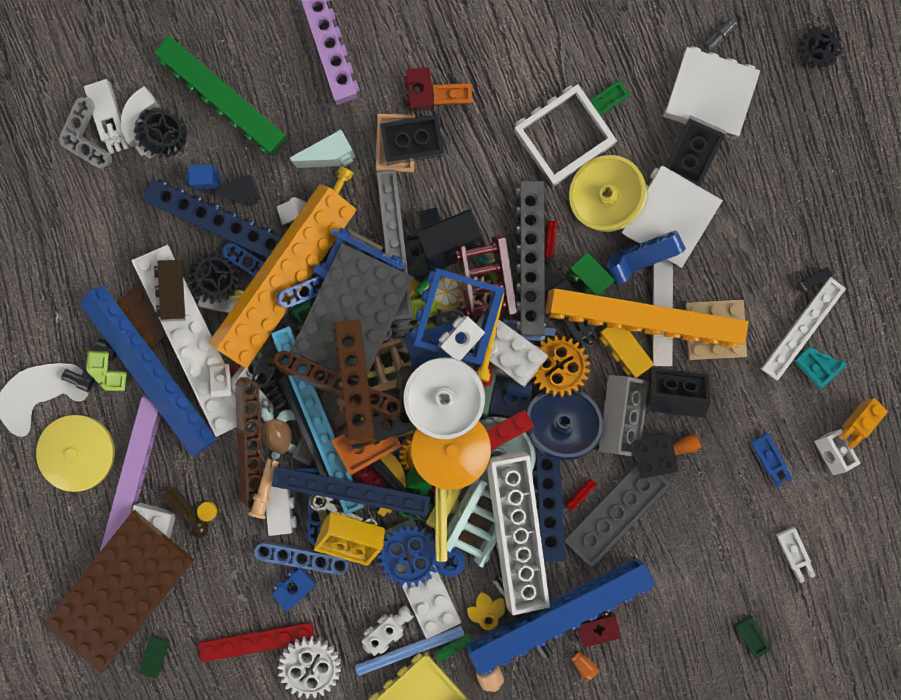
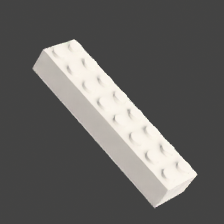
[487,451,550,615]

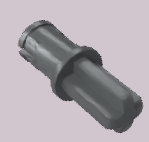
[704,18,738,51]

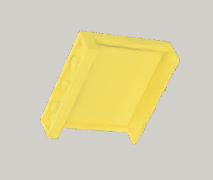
[368,651,469,700]

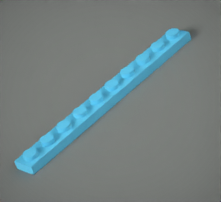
[271,326,364,515]

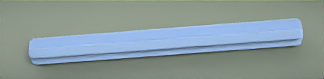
[355,626,464,675]

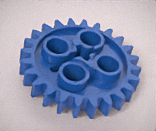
[377,524,440,588]

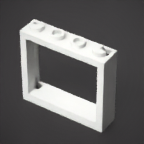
[514,84,617,187]

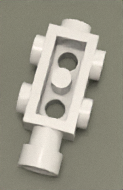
[362,605,414,656]

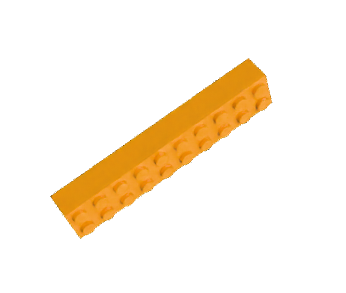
[209,184,357,369]
[545,289,749,348]

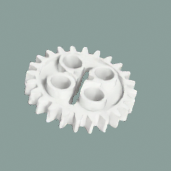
[278,636,341,699]

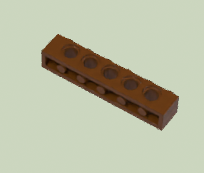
[333,319,376,444]

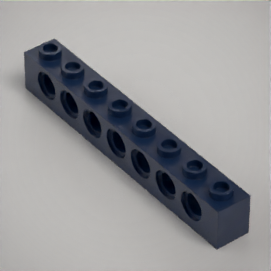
[142,179,284,258]

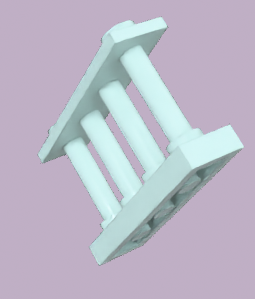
[447,477,497,568]

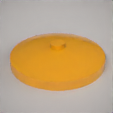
[411,421,491,490]

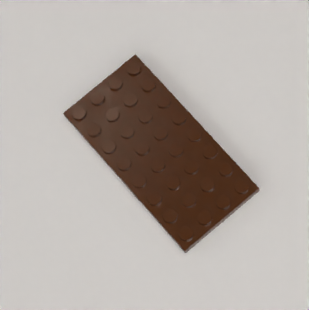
[43,510,194,674]

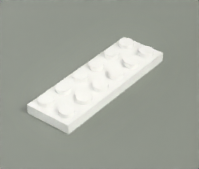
[383,519,461,639]

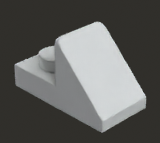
[209,364,232,397]

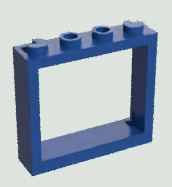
[410,267,505,365]

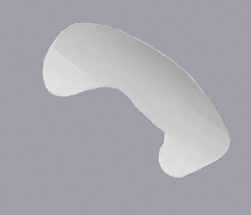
[0,363,89,437]

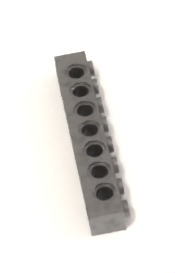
[516,181,545,337]

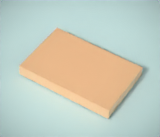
[376,114,416,173]

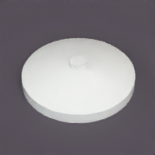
[404,358,485,439]

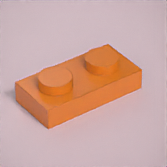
[433,84,472,106]

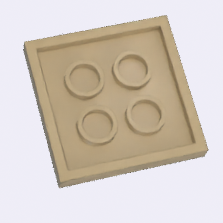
[685,300,747,360]

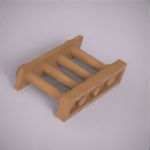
[328,338,411,410]

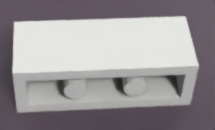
[266,486,297,536]

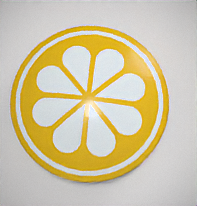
[435,276,463,311]

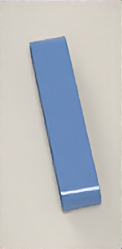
[254,541,350,575]

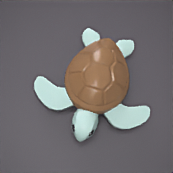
[248,407,296,460]

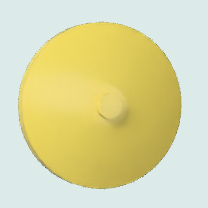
[569,155,647,232]
[36,415,115,492]

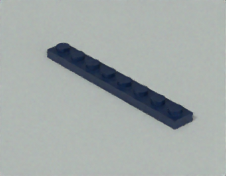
[272,466,430,517]

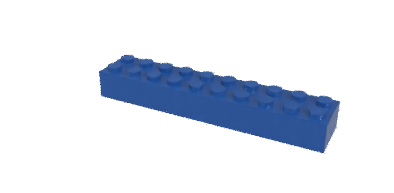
[466,558,655,675]

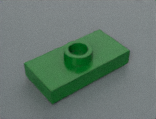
[589,80,630,116]

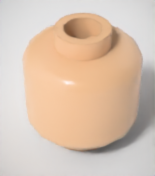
[476,666,504,692]

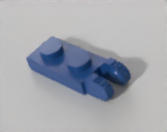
[750,433,792,488]

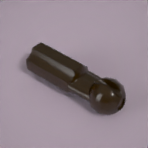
[161,487,209,538]

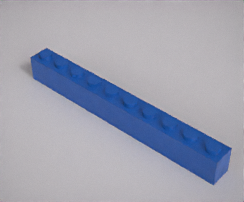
[80,286,217,457]

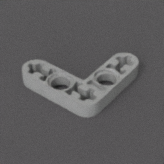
[59,97,112,168]

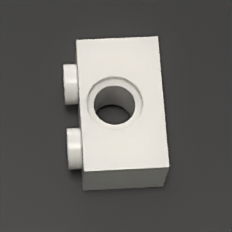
[437,316,485,361]
[814,429,860,475]

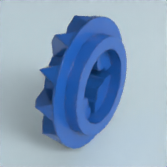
[435,547,465,577]

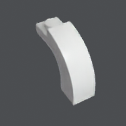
[121,86,160,159]

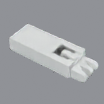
[84,79,129,154]

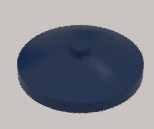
[527,390,603,460]

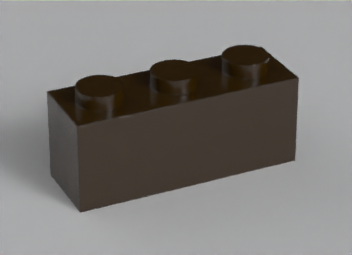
[154,260,186,322]

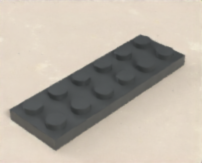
[564,463,671,568]

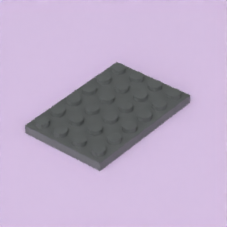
[291,243,414,382]

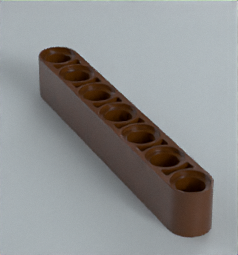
[274,350,402,420]
[235,377,262,510]

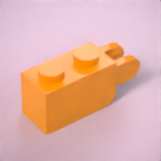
[839,398,888,449]

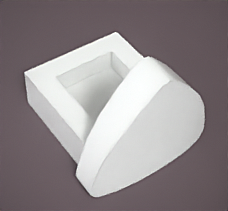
[277,197,306,225]

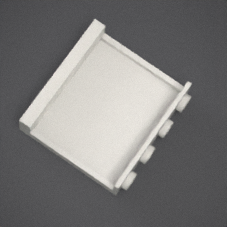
[662,46,760,140]
[621,166,723,268]

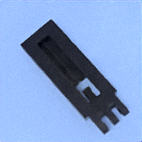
[545,279,599,349]

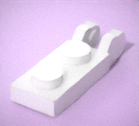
[776,527,815,583]

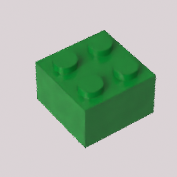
[567,252,615,296]

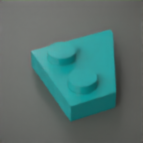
[794,347,847,389]

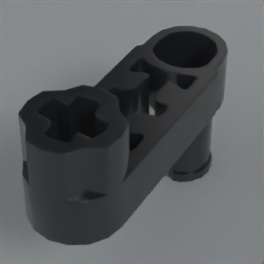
[61,339,117,393]

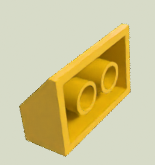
[314,512,385,566]

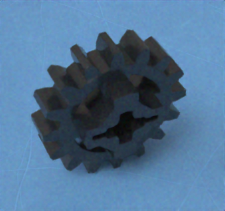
[797,26,842,70]

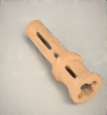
[248,459,279,519]

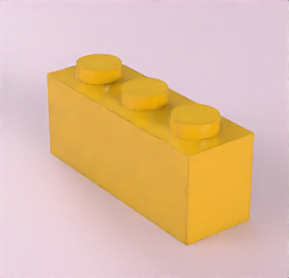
[599,326,654,378]

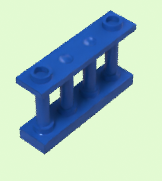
[313,227,406,278]

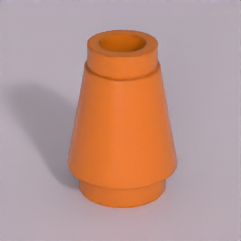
[673,434,702,455]
[571,651,599,681]

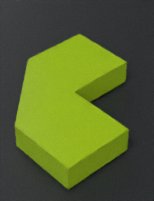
[86,351,126,391]

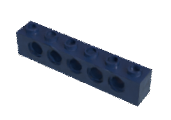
[532,447,565,562]

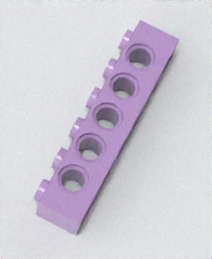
[301,0,360,105]

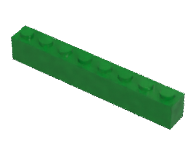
[154,35,288,156]

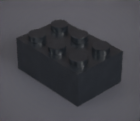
[380,114,444,166]
[665,115,726,187]

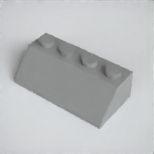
[599,375,649,457]

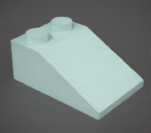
[290,130,355,168]

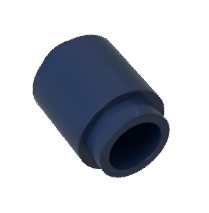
[503,377,532,398]

